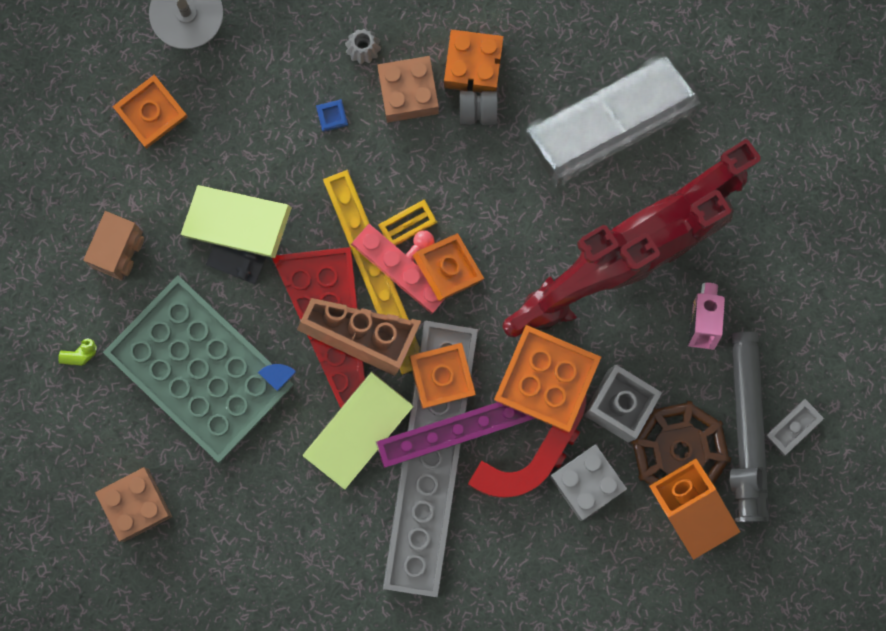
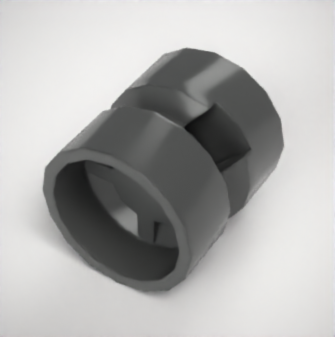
[460,91,497,125]

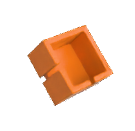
[444,29,503,93]

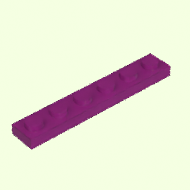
[376,402,536,468]

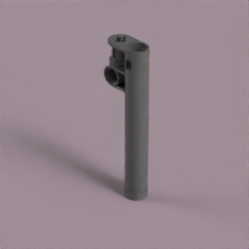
[730,332,770,523]

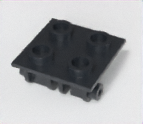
[206,244,267,285]

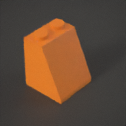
[649,459,740,560]

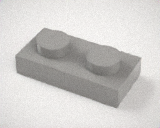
[765,399,824,456]

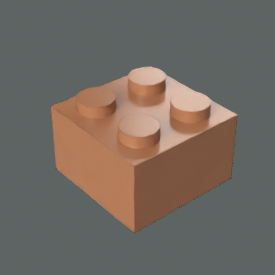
[377,56,439,123]
[83,211,144,280]
[95,467,172,542]

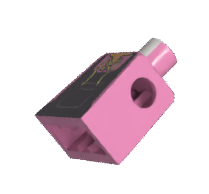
[688,283,725,350]

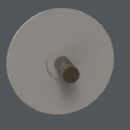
[149,0,223,49]

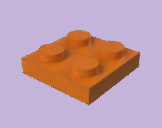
[112,74,188,149]
[413,233,484,301]
[409,343,476,409]

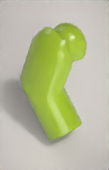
[59,339,97,366]

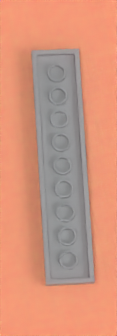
[383,321,478,597]

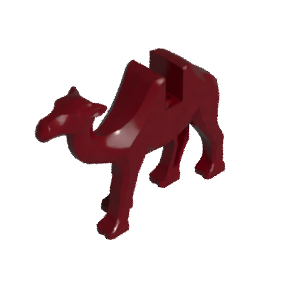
[502,139,761,338]

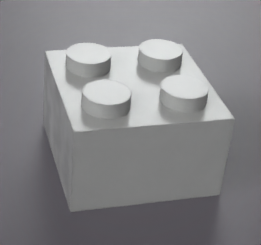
[583,365,662,442]
[550,444,627,521]

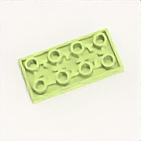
[181,185,292,258]
[303,371,414,489]

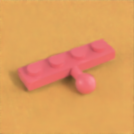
[351,224,445,314]

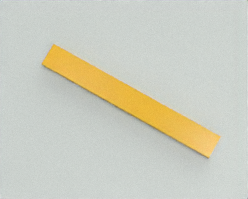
[323,170,420,375]

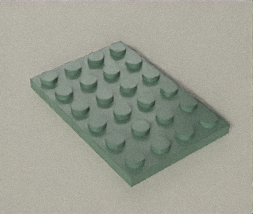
[103,275,294,464]

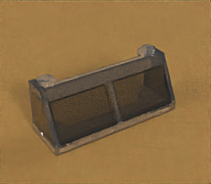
[525,55,700,189]

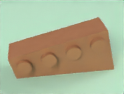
[297,298,421,376]

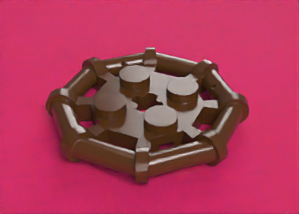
[630,400,731,485]

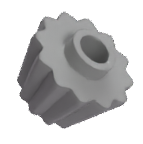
[345,29,381,64]

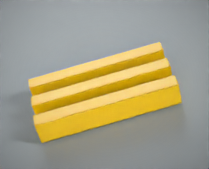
[378,200,437,246]

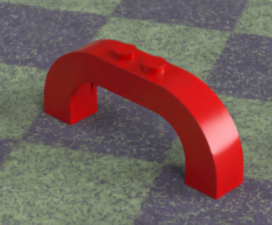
[468,395,586,498]

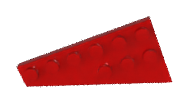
[272,247,365,408]

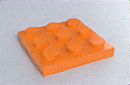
[494,325,601,433]

